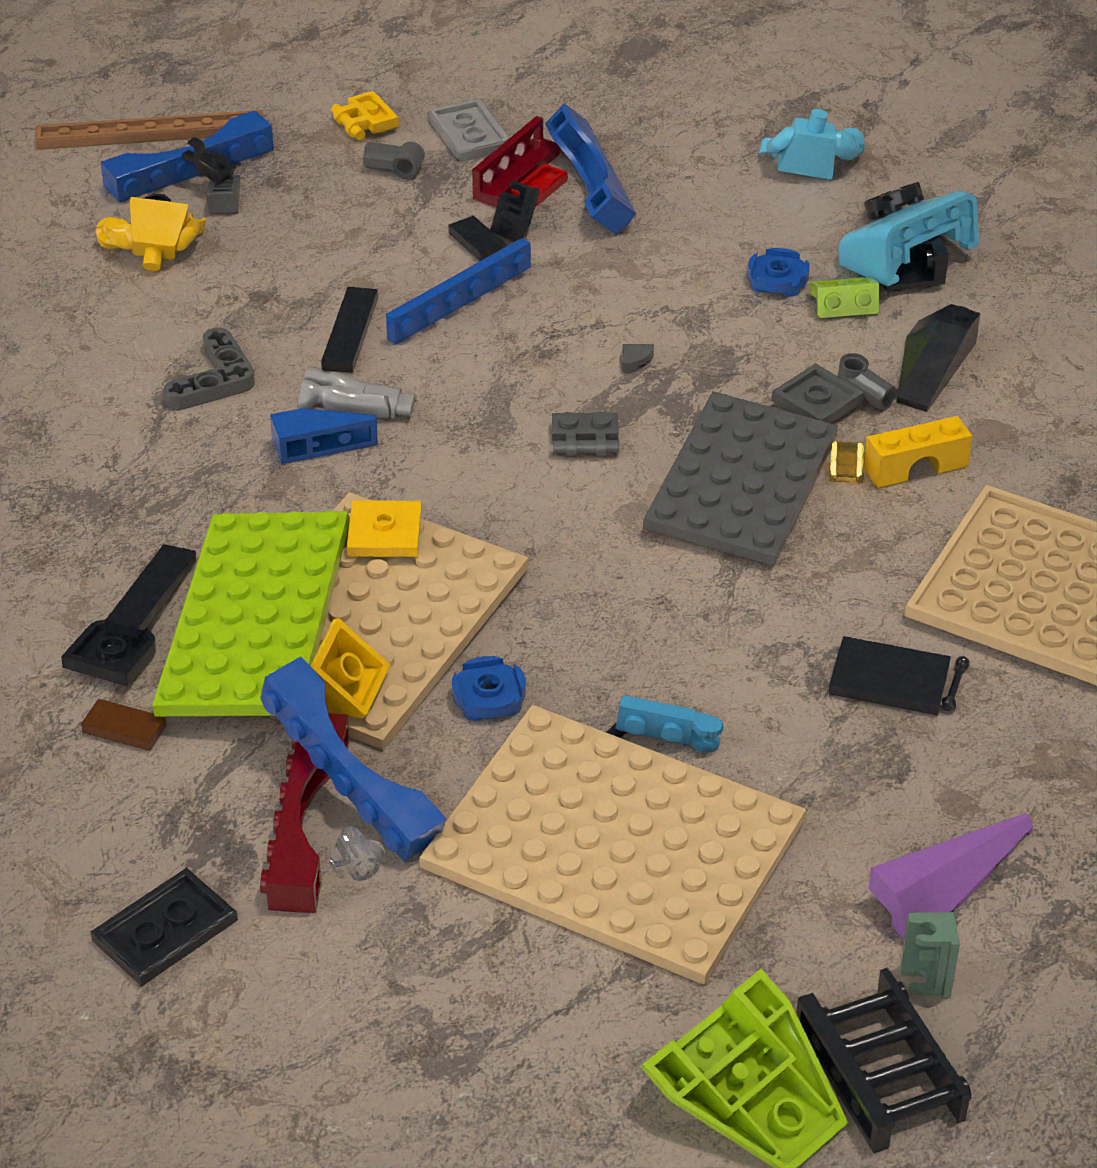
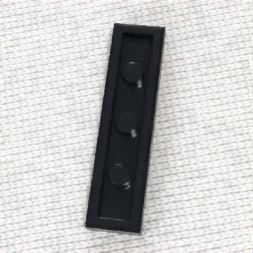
[321,286,378,373]
[105,544,196,638]

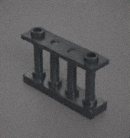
[796,967,972,1153]

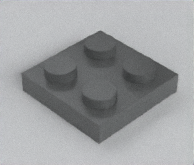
[772,363,865,423]

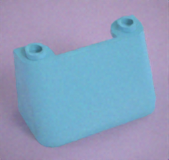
[838,190,979,286]

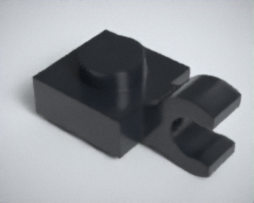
[182,137,236,185]

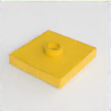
[347,500,422,557]

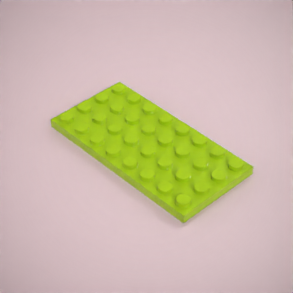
[152,511,350,717]

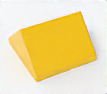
[310,618,391,719]

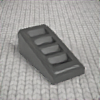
[207,175,240,214]

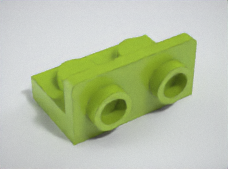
[810,277,879,318]

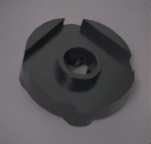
[864,182,925,219]

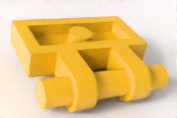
[331,91,399,140]

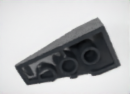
[897,304,981,412]

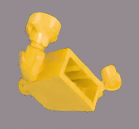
[96,197,206,271]

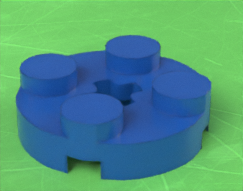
[748,248,810,297]
[452,656,526,721]

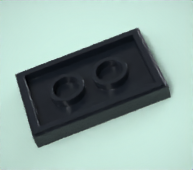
[829,636,951,715]
[90,867,238,987]

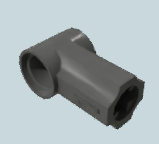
[363,142,425,179]
[837,353,898,412]

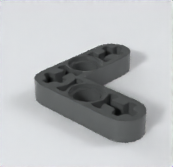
[163,328,255,410]

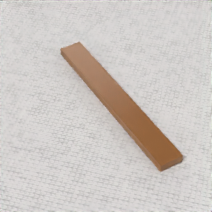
[35,110,264,150]

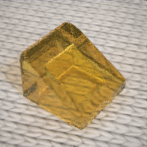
[829,441,865,483]

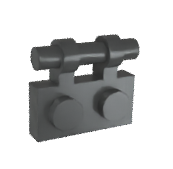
[552,412,619,457]

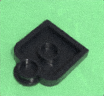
[61,619,156,686]

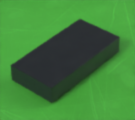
[448,215,506,261]

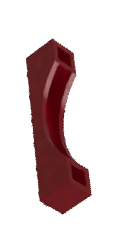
[260,713,350,913]

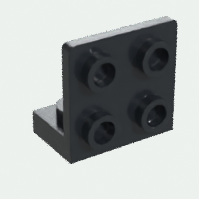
[883,235,949,291]

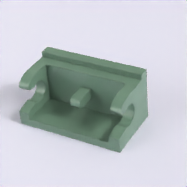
[900,912,960,998]

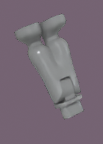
[297,366,415,419]

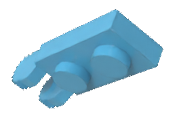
[615,695,724,753]

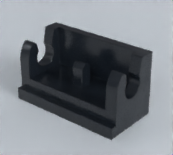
[489,181,540,242]

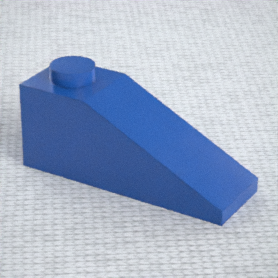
[270,408,378,464]

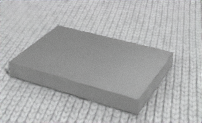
[428,99,509,162]

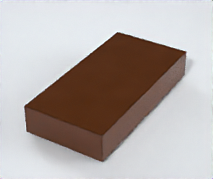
[81,699,167,751]

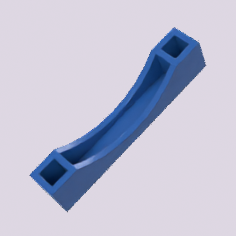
[545,103,636,234]
[100,110,274,203]
[260,656,447,862]

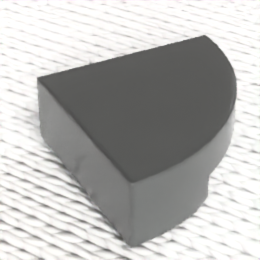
[622,344,654,372]

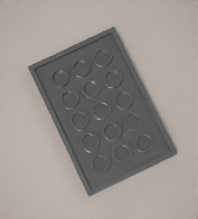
[643,391,838,566]

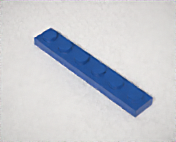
[386,238,531,345]

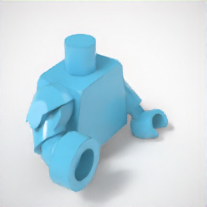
[759,109,865,180]

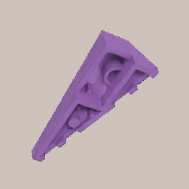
[868,813,1033,940]

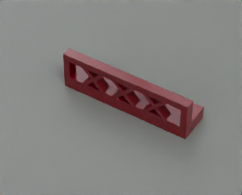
[472,116,560,207]

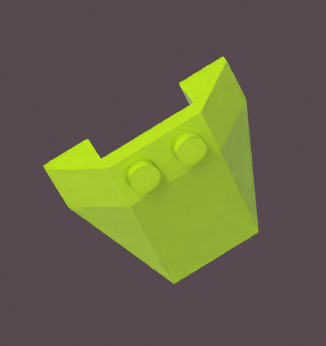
[641,969,848,1168]

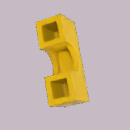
[863,416,973,488]

